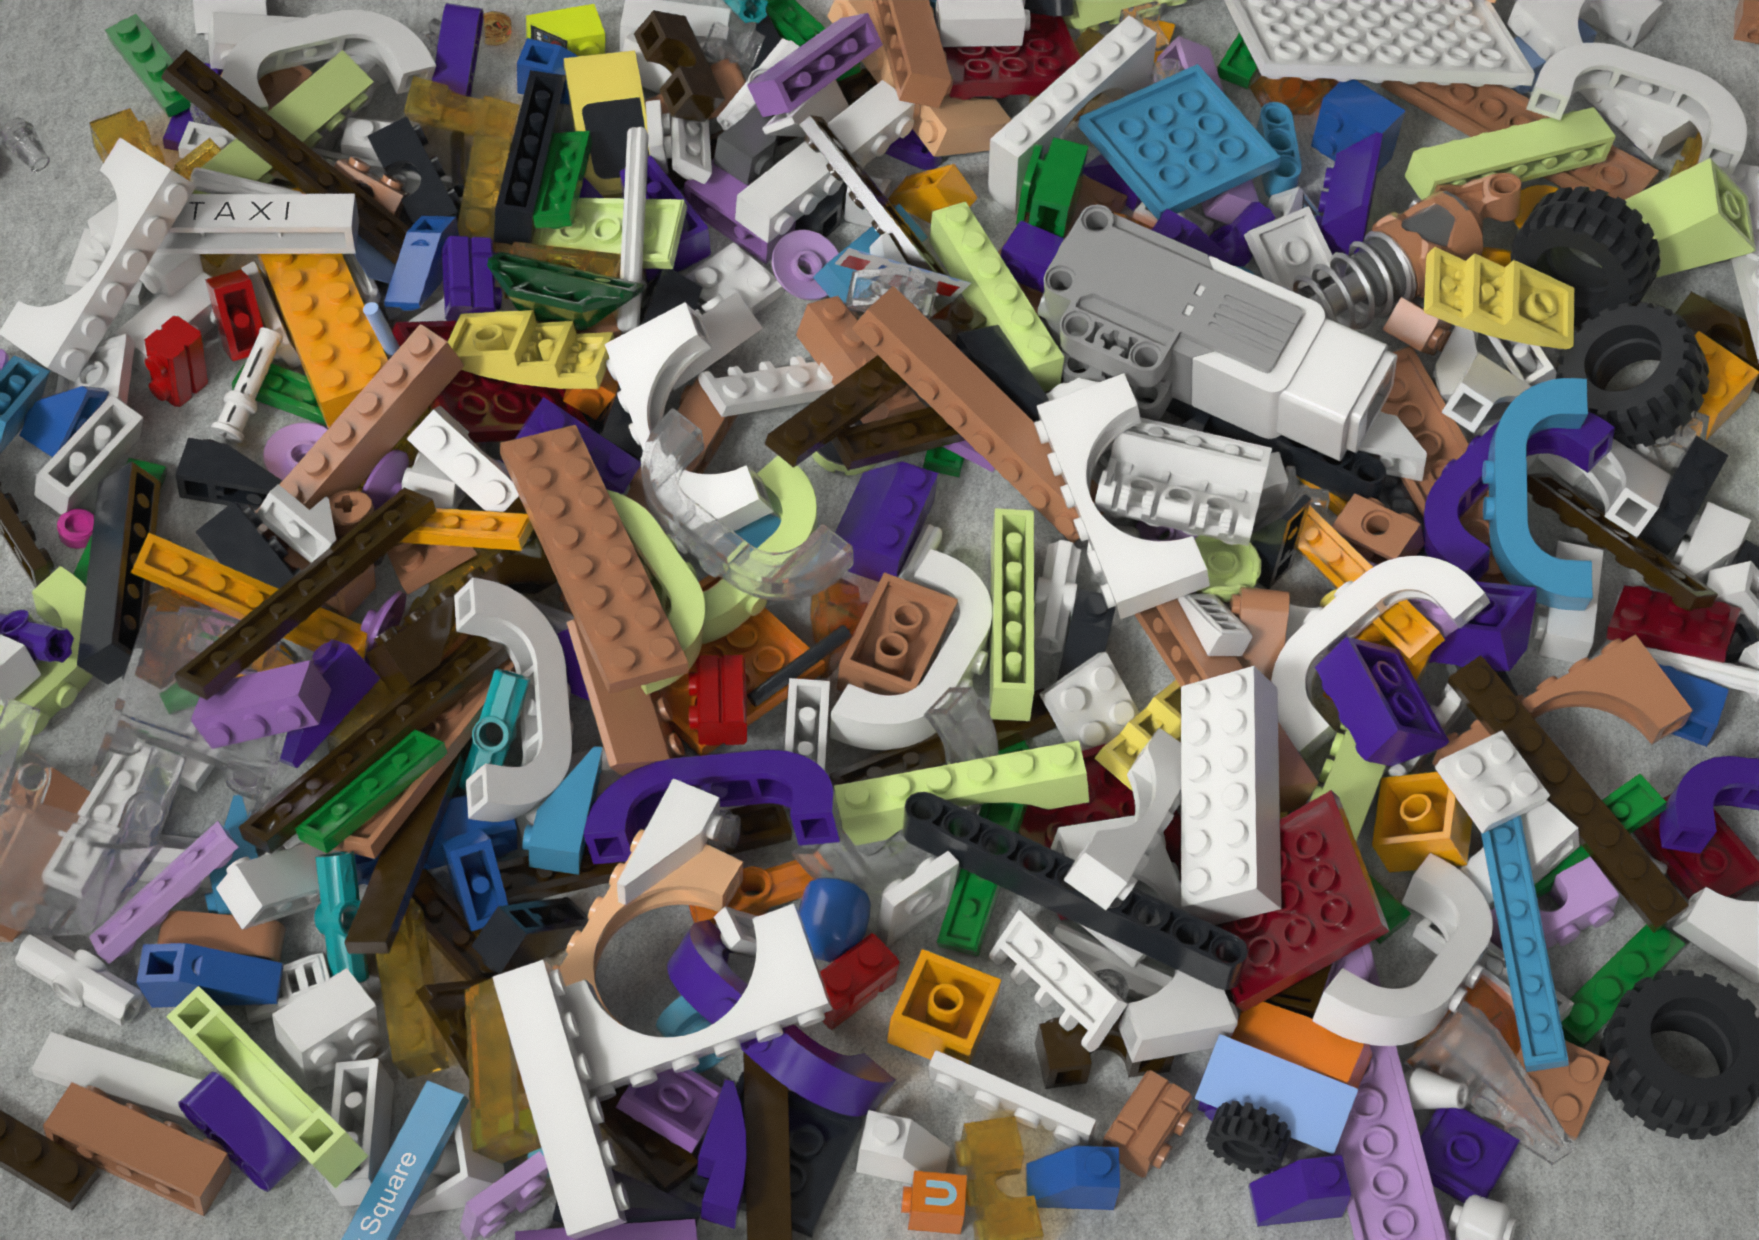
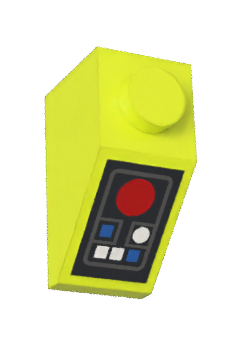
[526,4,605,56]

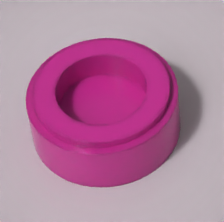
[57,509,94,549]

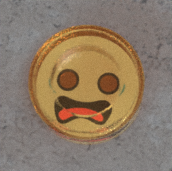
[480,11,512,46]

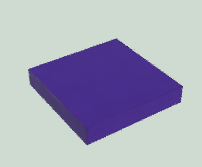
[1420,1108,1520,1204]

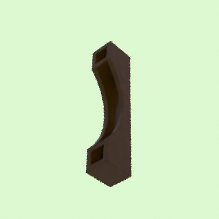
[365,528,558,695]

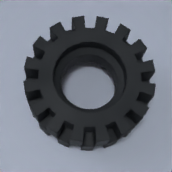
[1206,1101,1291,1174]

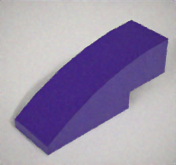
[697,1079,746,1229]

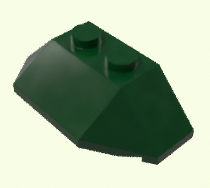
[487,251,644,330]

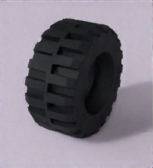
[1510,186,1661,327]
[1556,302,1709,449]
[1599,969,1759,1140]

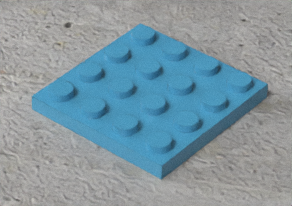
[1078,64,1280,220]

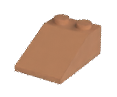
[837,572,958,696]

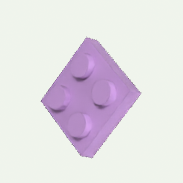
[460,1151,548,1240]

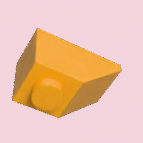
[888,164,978,224]

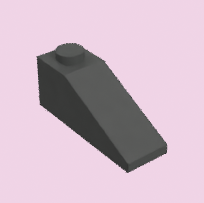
[713,107,780,185]

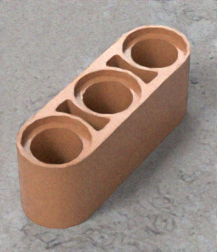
[157,910,286,962]

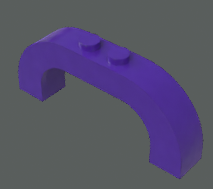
[1423,412,1614,581]
[583,750,842,864]
[1659,756,1759,854]
[667,920,896,1117]

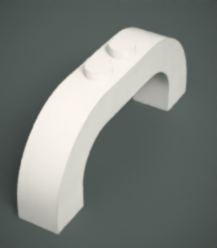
[222,9,436,135]
[1526,43,1747,175]
[829,549,992,750]
[1271,556,1490,760]
[454,577,574,822]
[1312,853,1493,1046]

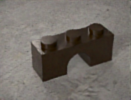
[634,10,725,122]
[1675,291,1759,394]
[1035,1012,1175,1089]

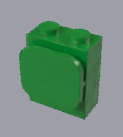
[1016,137,1089,239]

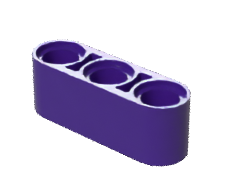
[430,3,484,111]
[178,1071,302,1192]

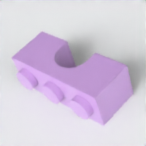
[1490,857,1619,951]

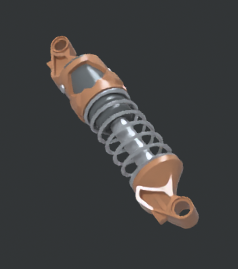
[1283,173,1521,330]

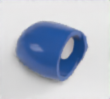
[799,878,871,963]

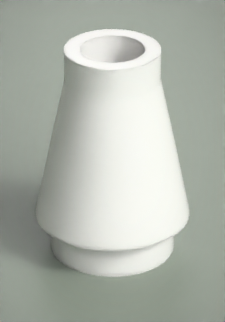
[1404,1067,1468,1110]

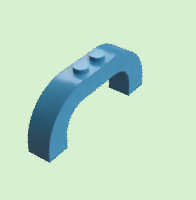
[1482,378,1593,611]

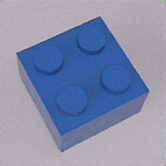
[1311,79,1406,173]

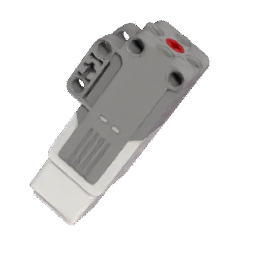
[1038,204,1397,461]

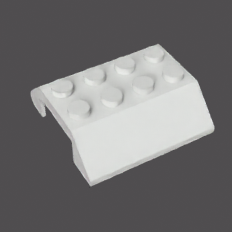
[1095,417,1272,546]

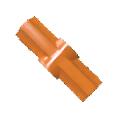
[689,857,816,925]

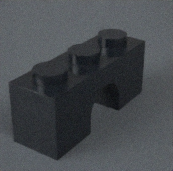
[367,116,463,224]
[1638,435,1729,555]

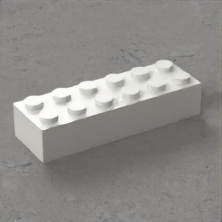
[1181,666,1281,925]

